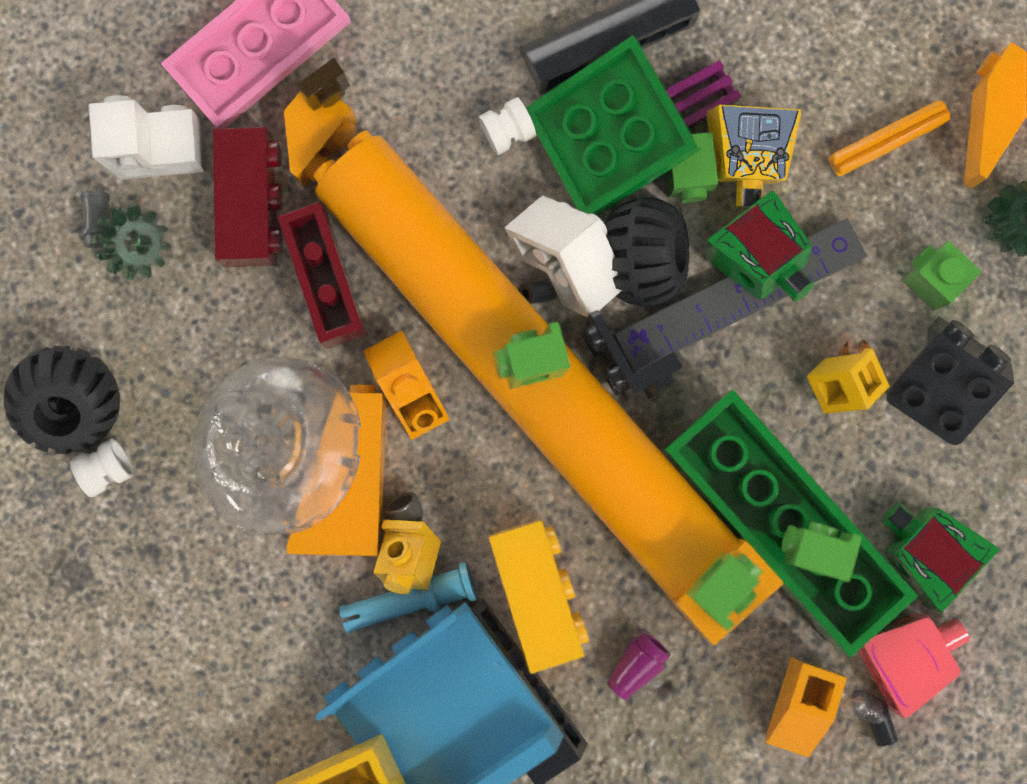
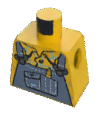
[707,105,801,209]

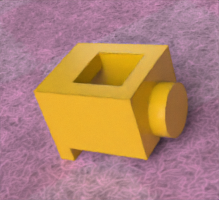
[807,348,889,414]
[373,520,441,594]

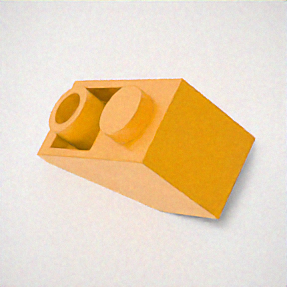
[284,91,358,187]
[363,330,450,440]
[764,656,847,758]

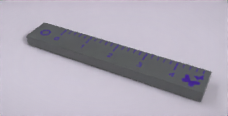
[613,218,867,373]

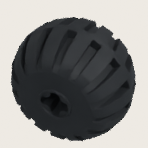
[605,197,690,307]
[4,346,120,454]

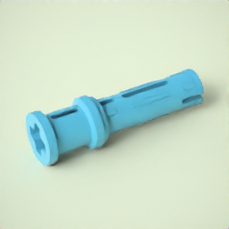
[339,561,477,633]

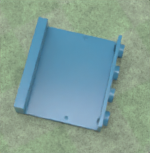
[315,602,564,784]

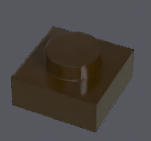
[296,58,350,111]

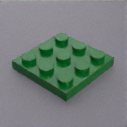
[526,35,701,216]

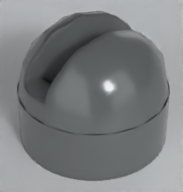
[384,492,423,521]

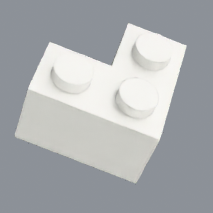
[89,95,206,180]
[505,196,622,318]

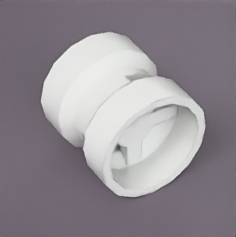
[478,97,536,156]
[70,438,134,497]

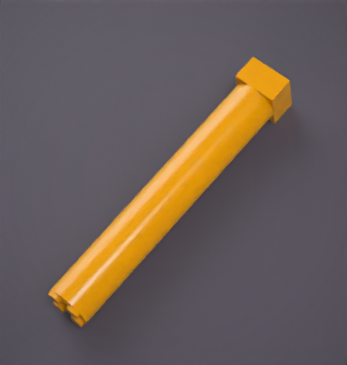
[313,130,784,646]

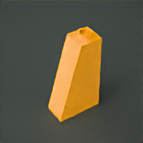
[287,385,387,556]

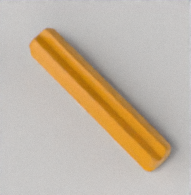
[828,100,951,176]

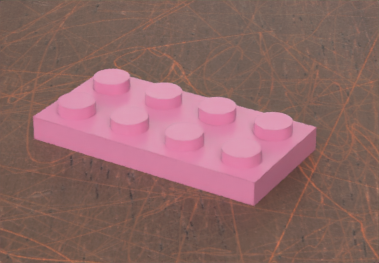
[161,0,351,129]

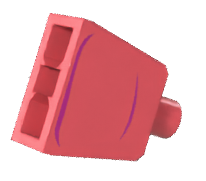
[858,613,970,719]

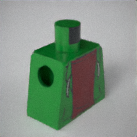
[706,190,814,302]
[881,502,1000,613]

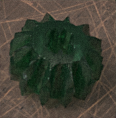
[983,181,1027,257]
[92,205,172,280]

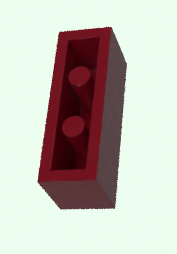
[213,127,283,268]
[277,202,368,349]

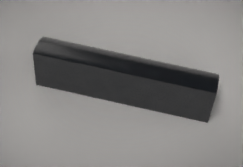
[519,0,700,95]
[470,599,588,784]

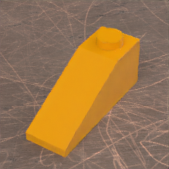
[964,42,1027,189]

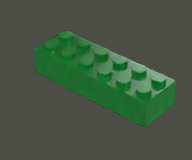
[660,390,918,658]

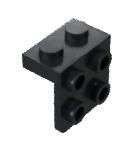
[583,310,683,401]
[887,316,1014,445]

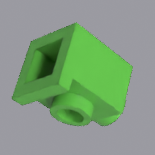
[493,322,571,389]
[782,522,862,582]
[685,552,763,631]

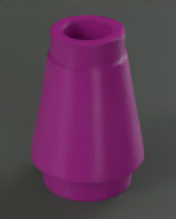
[607,632,671,700]

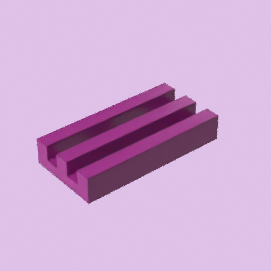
[666,60,742,129]

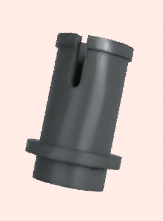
[79,191,115,249]

